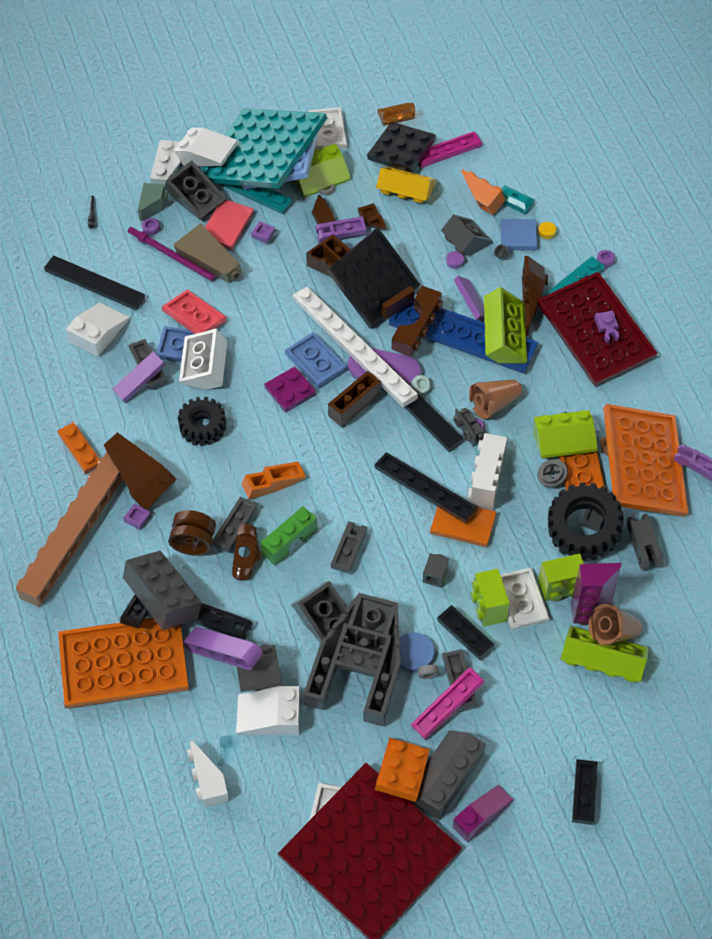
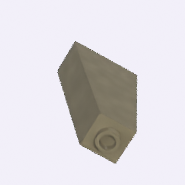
[173,223,243,283]

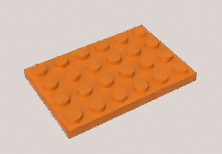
[603,404,688,517]
[58,618,189,709]

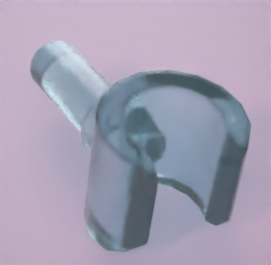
[218,736,232,766]

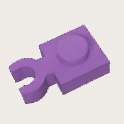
[594,311,619,343]

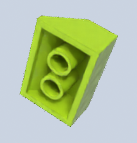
[293,143,351,198]
[533,410,598,459]

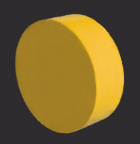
[538,222,556,239]

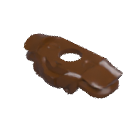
[232,524,261,581]

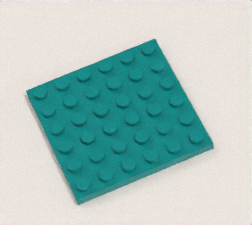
[200,108,328,189]

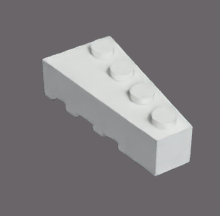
[467,433,507,511]

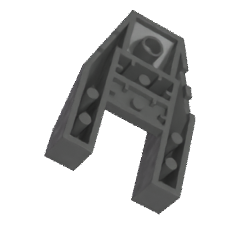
[303,593,401,727]

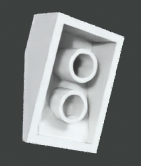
[174,128,239,166]
[66,302,130,357]
[236,686,300,735]

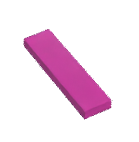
[419,131,482,168]
[410,667,485,740]

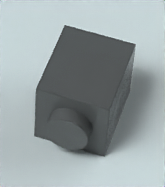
[422,553,449,588]

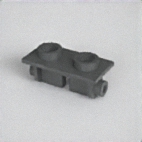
[453,408,485,447]

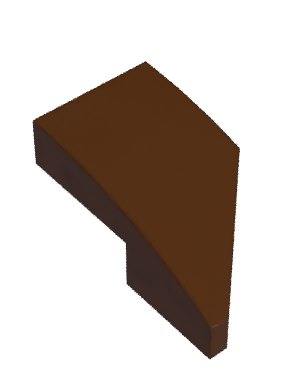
[311,195,336,225]
[357,203,386,230]

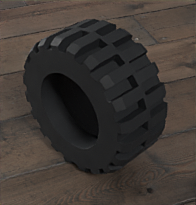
[548,482,624,561]

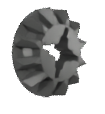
[537,459,568,488]

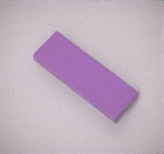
[454,276,485,322]
[113,351,166,403]

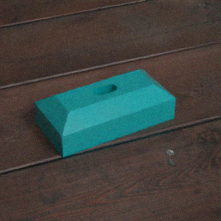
[502,185,534,215]

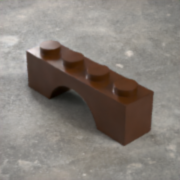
[391,285,443,357]

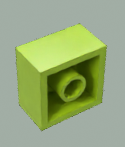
[538,554,584,601]
[470,568,510,627]

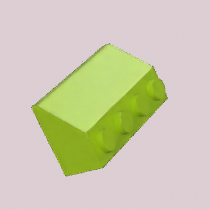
[484,287,527,363]
[560,625,649,682]

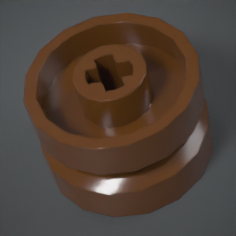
[168,510,216,556]

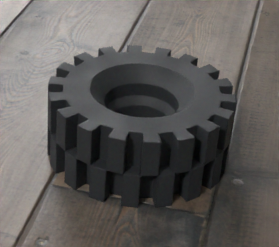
[178,397,226,446]

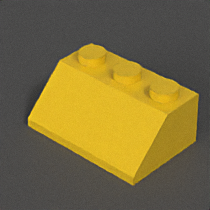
[376,167,436,203]

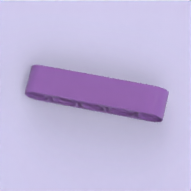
[183,627,263,670]

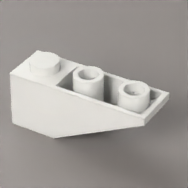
[187,741,229,807]

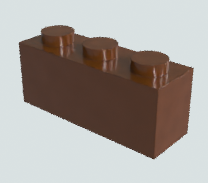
[328,371,381,427]

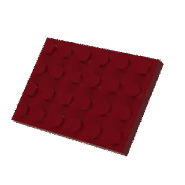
[537,272,658,386]

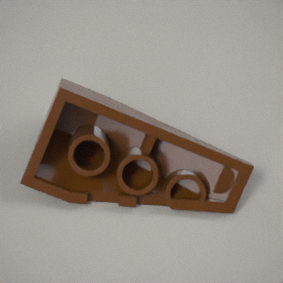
[104,432,177,510]

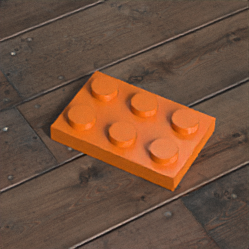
[375,737,430,802]

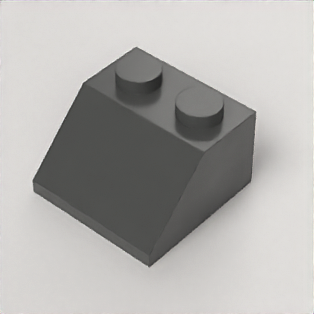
[441,214,493,255]
[236,644,282,692]

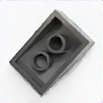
[164,161,226,220]
[291,581,347,643]

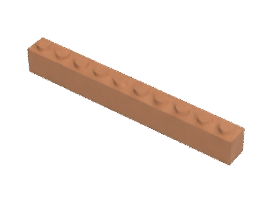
[16,444,137,607]

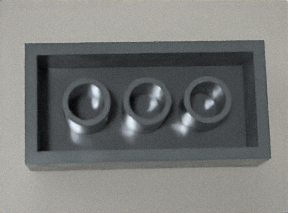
[122,550,201,630]

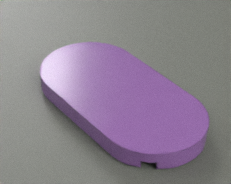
[348,348,421,386]

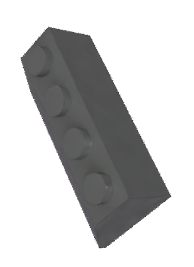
[409,730,486,820]

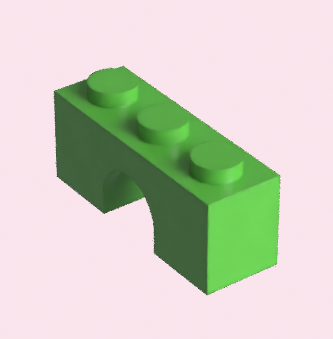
[260,506,317,566]

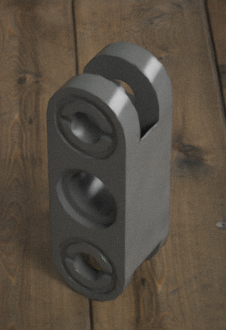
[626,514,663,570]

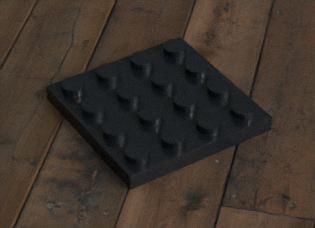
[326,227,421,328]

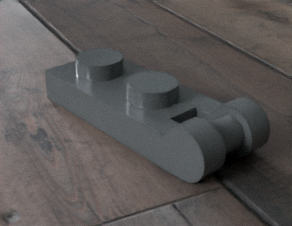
[331,521,368,574]

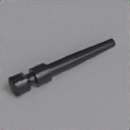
[88,196,95,229]

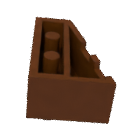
[306,234,351,277]

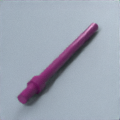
[127,227,215,282]

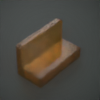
[377,103,415,126]

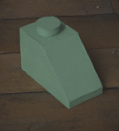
[138,183,168,221]

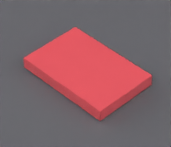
[205,200,254,250]
[162,289,227,334]

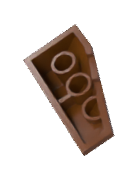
[522,256,548,336]

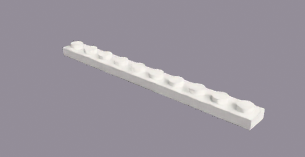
[293,287,418,408]

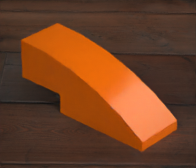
[242,461,306,499]

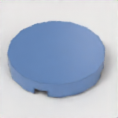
[400,632,434,672]

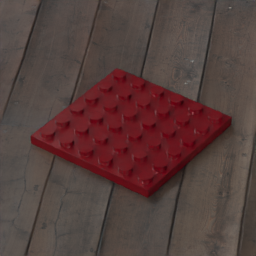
[278,762,462,939]

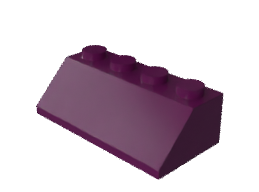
[571,563,621,625]

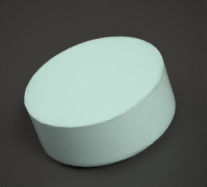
[411,375,430,395]

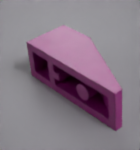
[453,785,513,843]

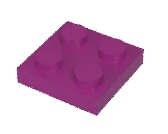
[264,366,316,413]

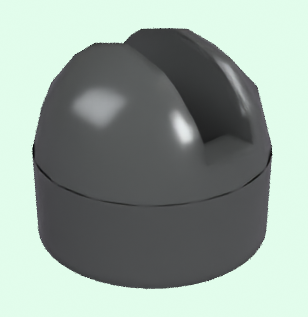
[494,244,510,259]

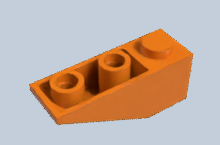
[461,169,505,215]

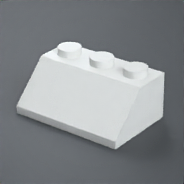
[179,329,227,390]

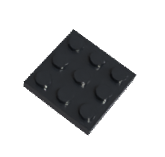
[367,121,436,173]

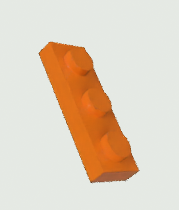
[57,422,99,475]

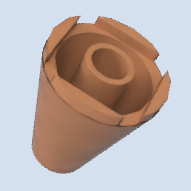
[469,379,522,419]
[589,604,642,645]

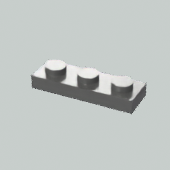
[128,339,167,390]
[212,497,257,553]
[442,649,478,712]

